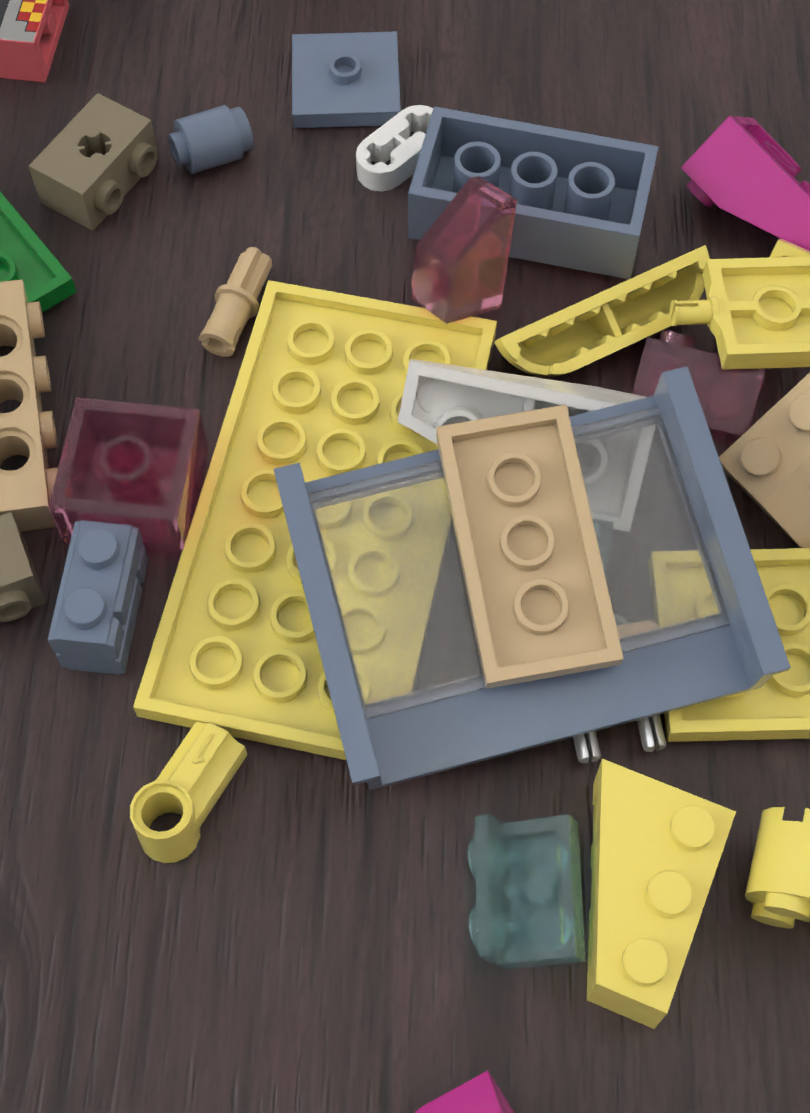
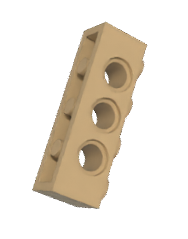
[0,279,64,532]

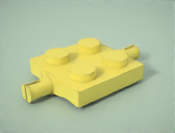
[670,256,810,370]

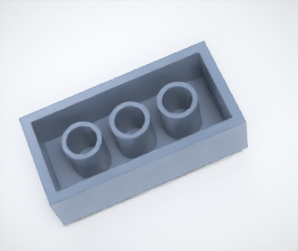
[408,106,659,279]

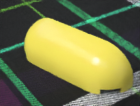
[494,245,710,377]

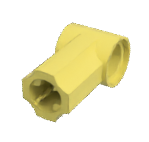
[130,721,247,863]

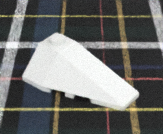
[398,359,656,533]

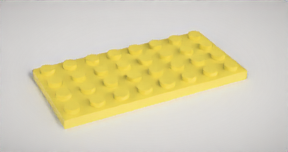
[133,280,497,760]

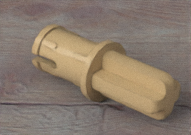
[199,247,272,357]

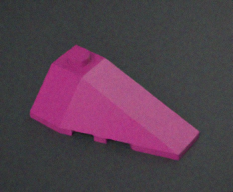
[681,116,810,251]

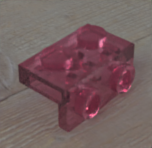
[632,331,766,436]

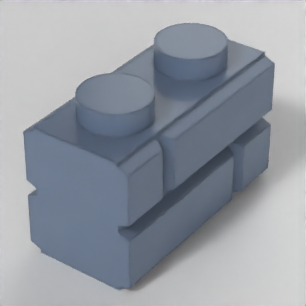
[48,520,149,675]

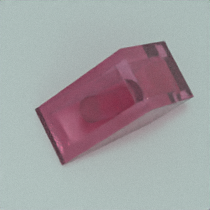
[411,176,517,324]

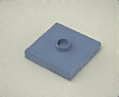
[292,31,401,128]

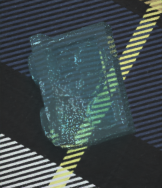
[468,814,585,970]

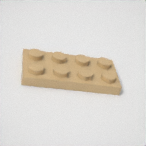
[436,404,624,689]

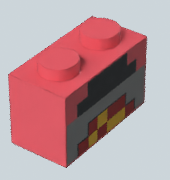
[0,0,69,83]

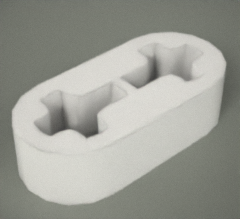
[356,105,433,192]

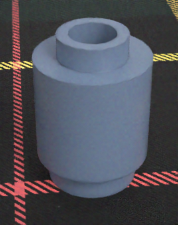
[167,105,254,174]

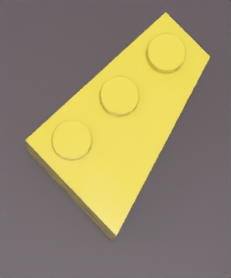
[587,759,736,1029]

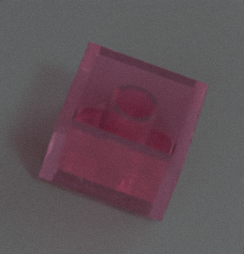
[48,397,209,555]

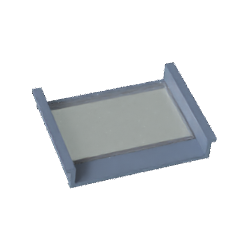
[274,366,791,791]

